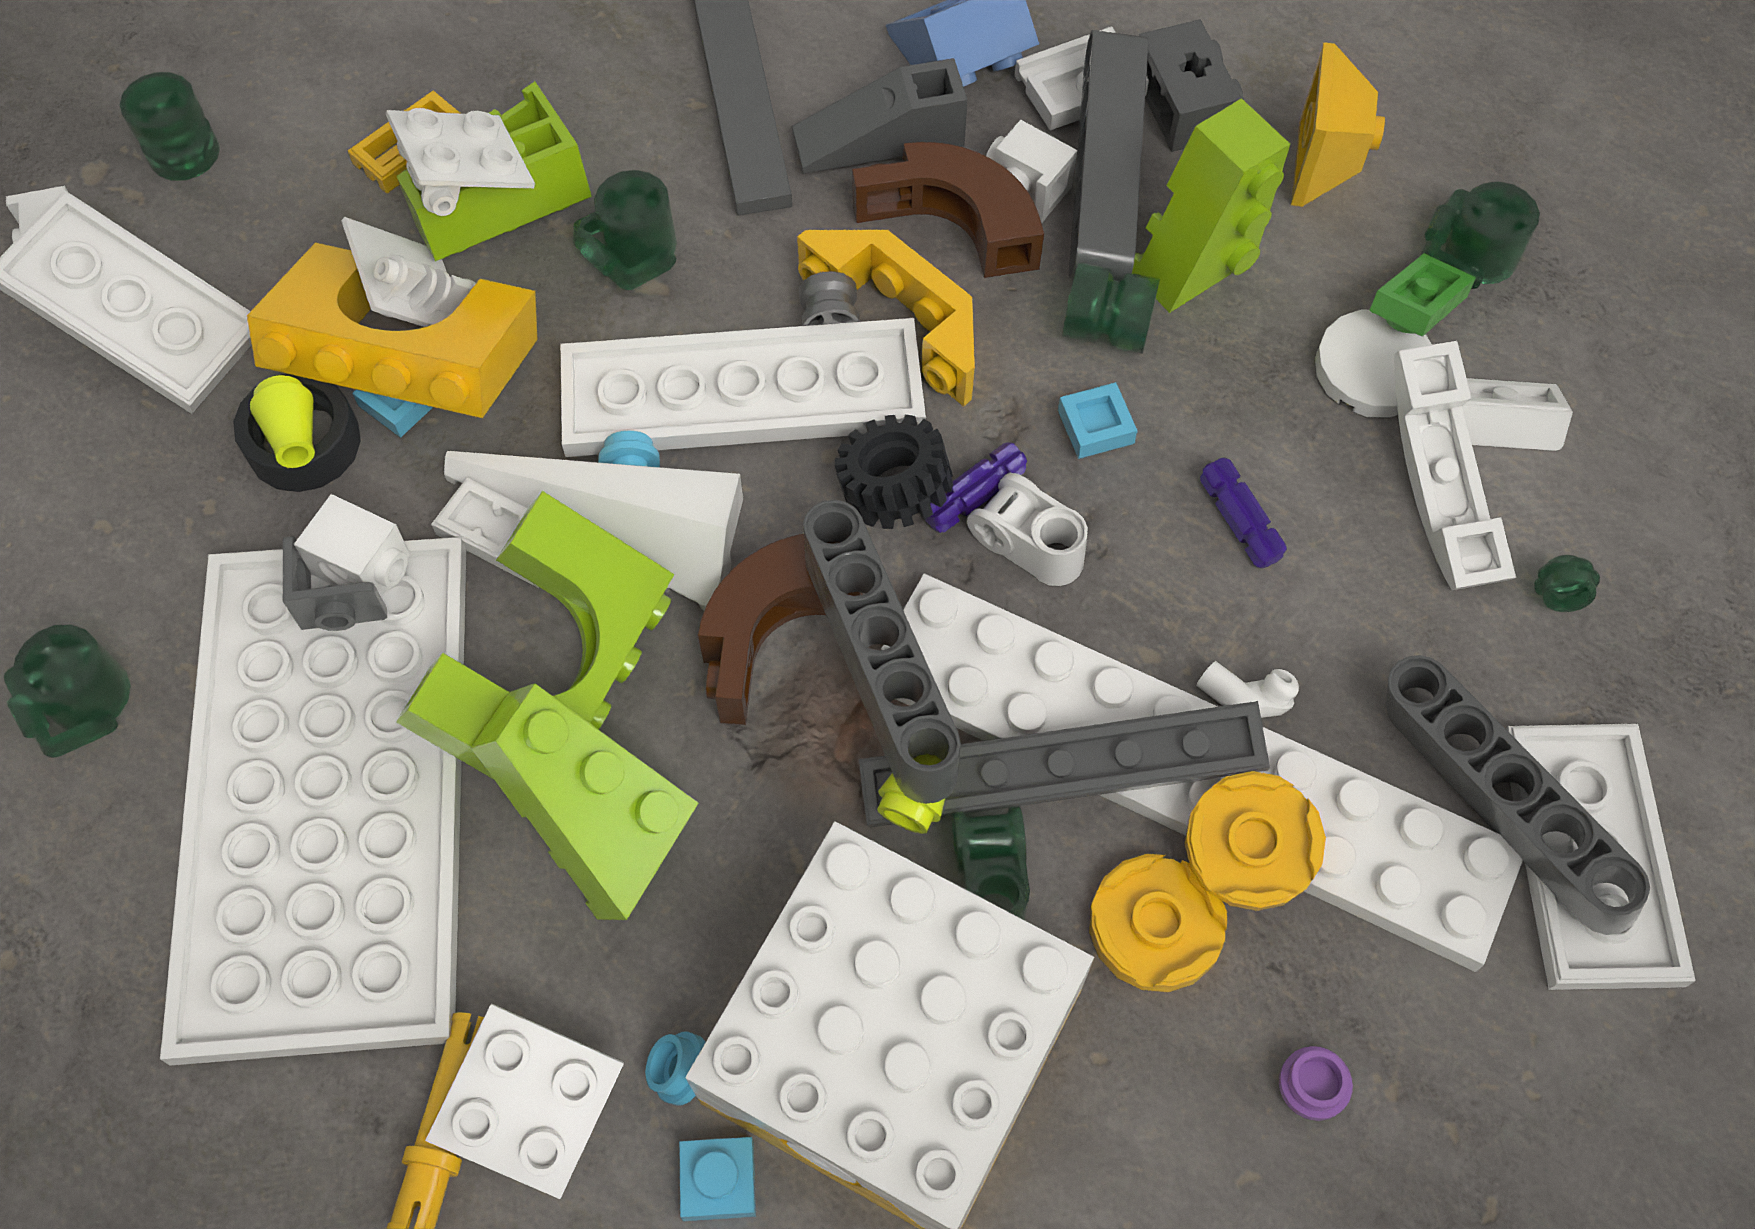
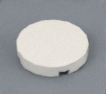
[1315,309,1432,417]

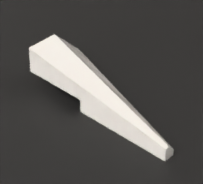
[444,451,743,611]

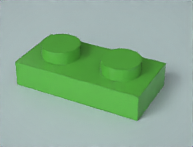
[1369,253,1476,337]

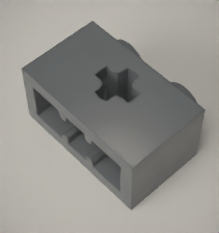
[1139,19,1244,152]

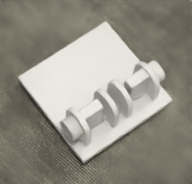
[386,108,535,216]
[341,217,476,327]
[425,1003,624,1199]

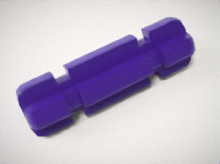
[925,442,1027,533]
[1200,457,1287,569]

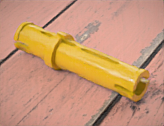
[386,1012,484,1229]

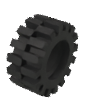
[834,414,953,529]

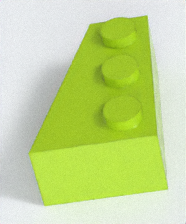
[397,81,592,261]
[1132,98,1290,313]
[471,683,698,920]

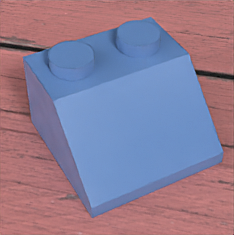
[886,0,1039,87]

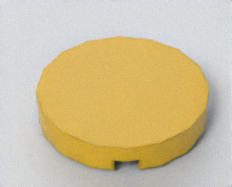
[1185,771,1326,911]
[1089,854,1227,992]

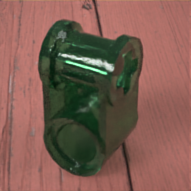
[952,806,1030,920]

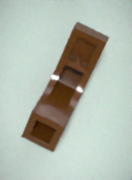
[852,142,1044,278]
[698,534,863,725]

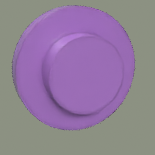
[1279,1046,1353,1121]

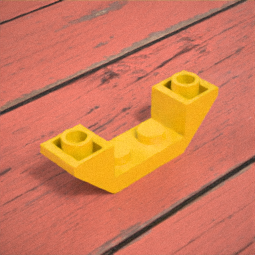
[797,230,975,407]

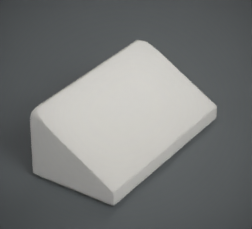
[1463,378,1573,451]

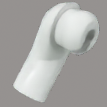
[1196,661,1299,718]

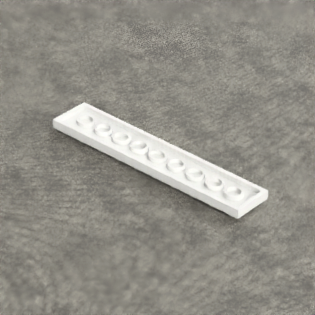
[881,574,1523,972]

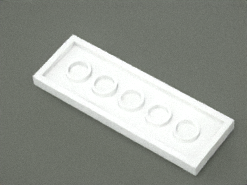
[560,318,926,457]

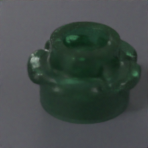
[1534,555,1600,612]

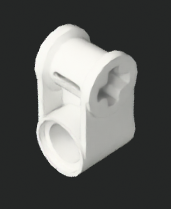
[967,473,1088,586]

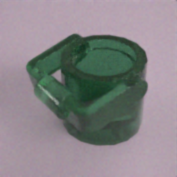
[573,170,677,290]
[1421,181,1540,289]
[4,624,131,758]

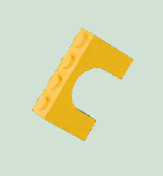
[247,243,537,418]

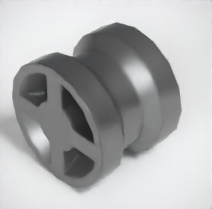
[799,271,860,326]

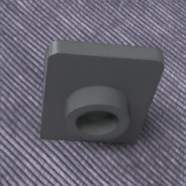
[282,536,387,631]

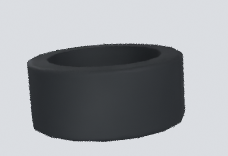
[233,373,361,492]

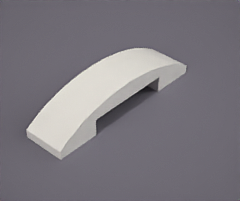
[1394,341,1516,590]

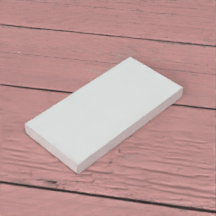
[0,190,252,414]
[1506,724,1695,990]

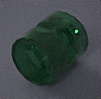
[119,72,220,181]
[1062,262,1160,354]

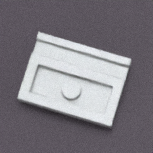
[1015,26,1149,131]

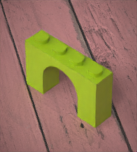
[396,491,674,779]

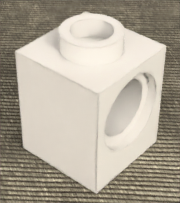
[294,494,411,597]

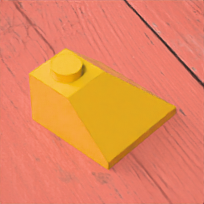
[1291,42,1385,207]

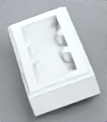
[431,478,539,588]

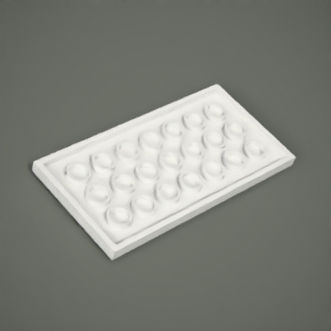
[160,537,466,1066]

